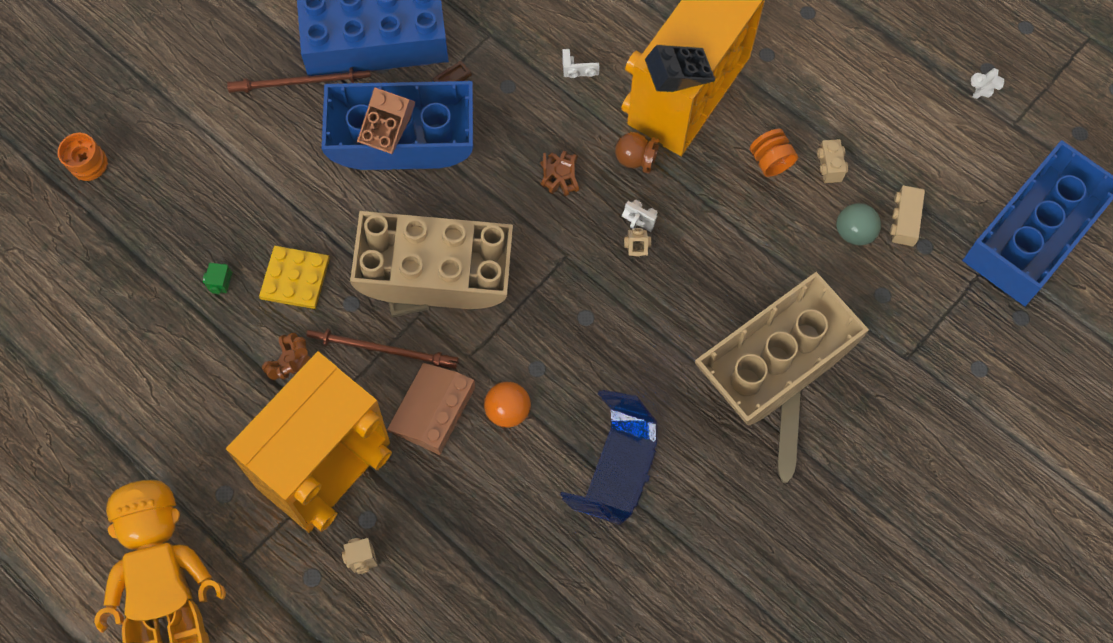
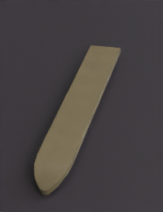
[778,391,801,483]

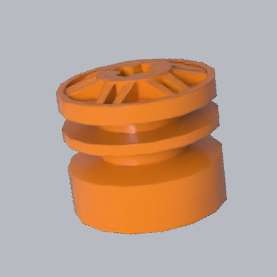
[750,129,798,177]
[58,132,108,181]

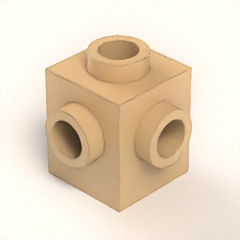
[624,228,651,256]

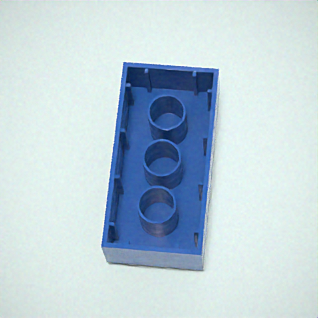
[297,0,449,76]
[962,140,1113,307]

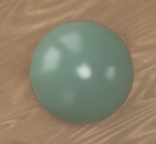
[836,203,881,245]

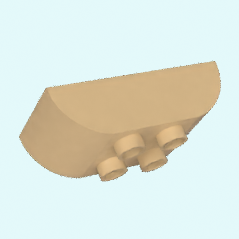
[695,272,869,425]

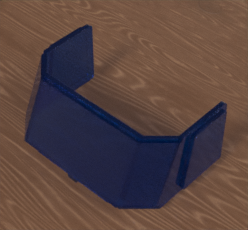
[560,390,657,525]

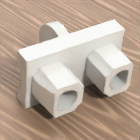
[971,68,1004,99]
[622,200,658,232]

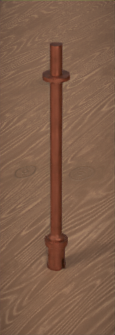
[227,67,371,93]
[307,329,459,369]

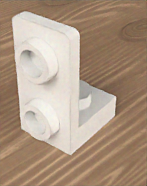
[562,49,600,78]

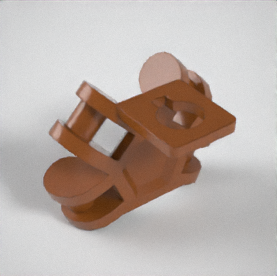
[540,150,579,196]
[262,333,311,380]

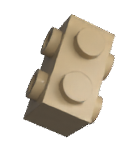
[817,139,848,183]
[342,538,378,574]

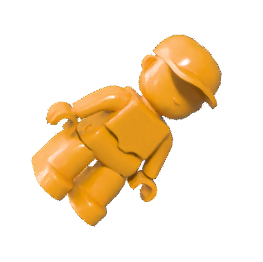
[94,480,226,643]

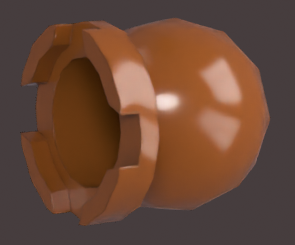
[615,132,660,174]

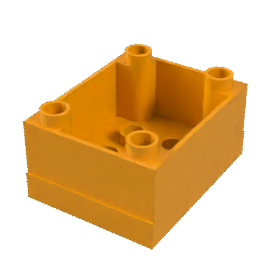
[621,0,765,157]
[226,351,392,533]

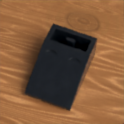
[645,45,715,92]

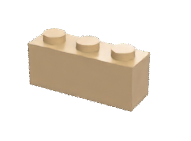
[890,185,925,247]

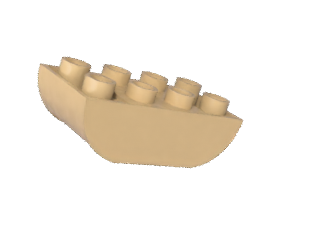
[350,211,513,309]

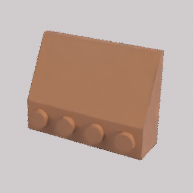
[387,363,475,455]

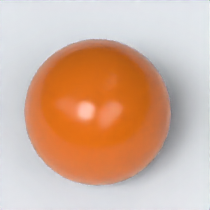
[484,382,531,427]

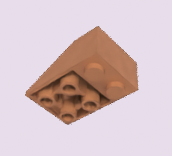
[357,87,415,154]

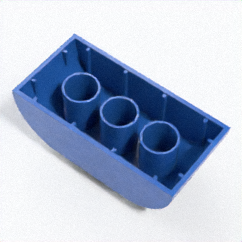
[321,81,473,170]

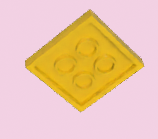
[259,246,330,309]

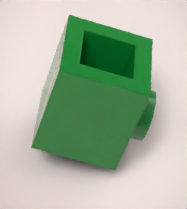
[203,263,232,294]

